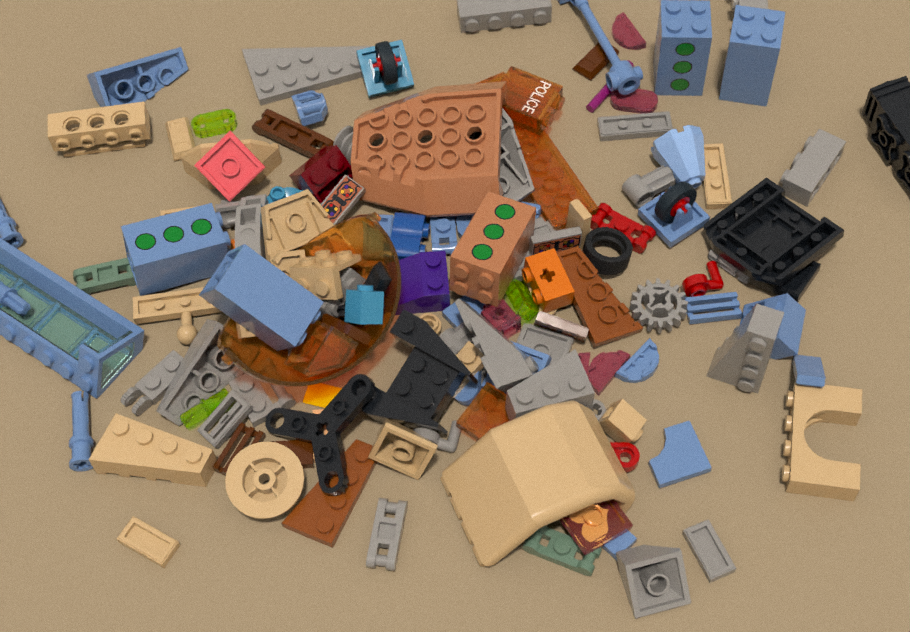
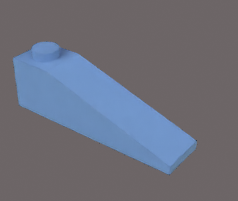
[87,47,188,107]

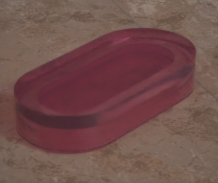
[610,89,658,114]

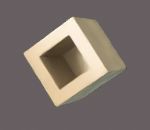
[599,399,647,443]

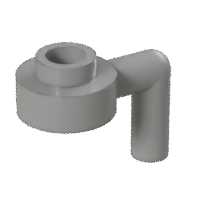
[413,420,462,453]

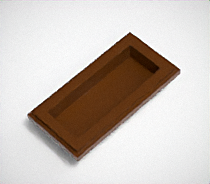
[572,43,619,81]

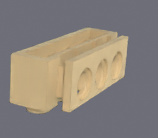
[48,102,150,157]

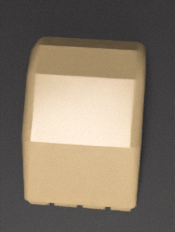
[440,400,635,567]

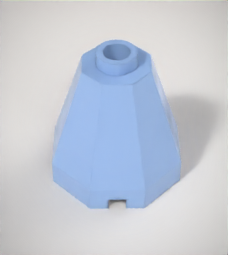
[651,125,706,188]

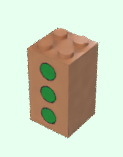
[449,191,536,307]

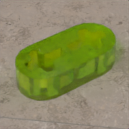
[191,109,238,138]
[506,279,539,322]

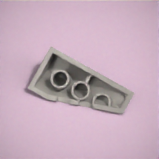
[454,299,539,393]

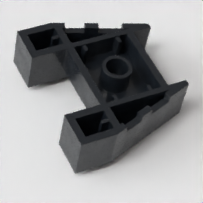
[355,309,479,435]

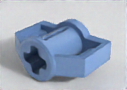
[292,90,328,126]

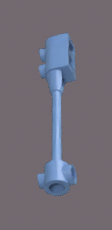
[558,0,643,95]

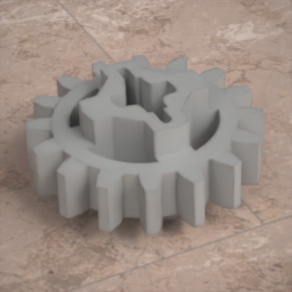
[630,278,688,333]

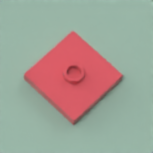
[194,131,266,202]

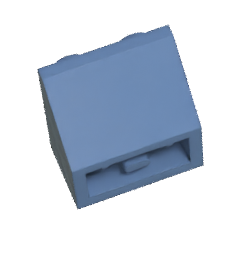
[740,293,806,360]

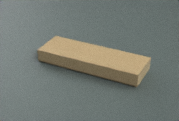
[702,143,732,209]

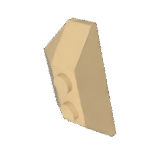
[181,139,282,189]

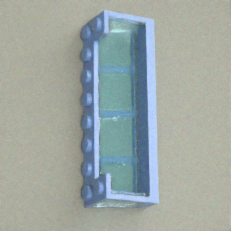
[0,238,144,399]

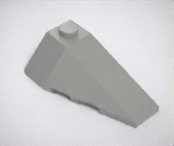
[156,319,259,426]

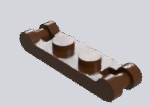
[252,109,334,158]

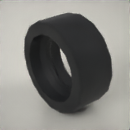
[582,227,633,275]

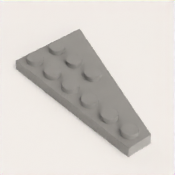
[242,46,373,106]

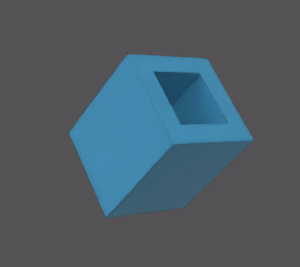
[345,284,384,325]

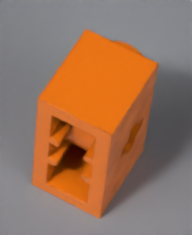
[521,248,575,312]

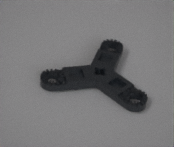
[265,374,376,496]

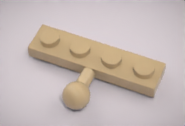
[133,287,222,345]

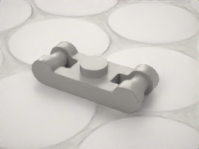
[366,498,408,571]

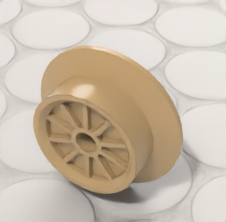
[225,442,304,519]

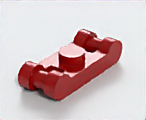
[590,203,656,254]

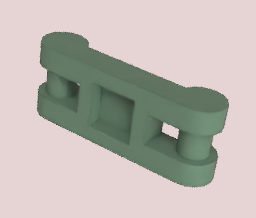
[73,258,136,295]
[522,525,602,576]

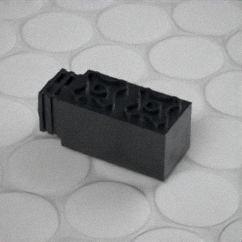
[862,76,910,195]

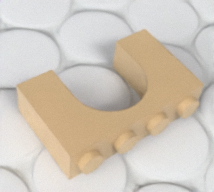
[781,381,862,501]

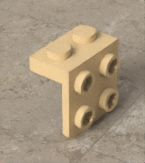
[289,250,362,300]

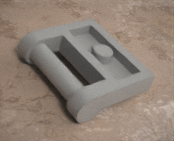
[228,360,296,427]

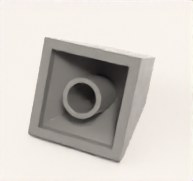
[616,545,691,619]

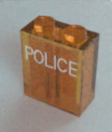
[501,66,565,136]

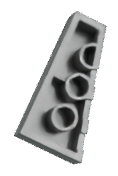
[706,304,784,394]

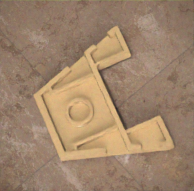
[261,189,357,262]

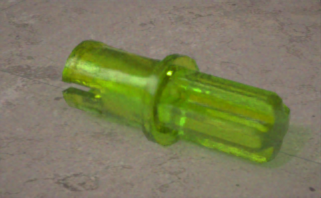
[180,388,229,428]

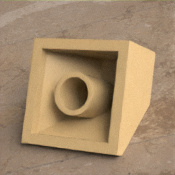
[368,418,438,480]

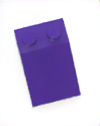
[370,250,450,316]

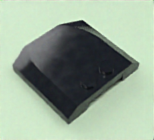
[704,177,844,286]

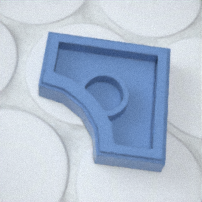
[648,420,712,489]

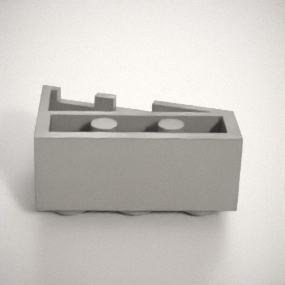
[505,349,595,420]

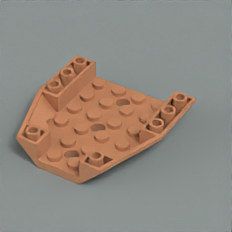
[351,81,507,217]

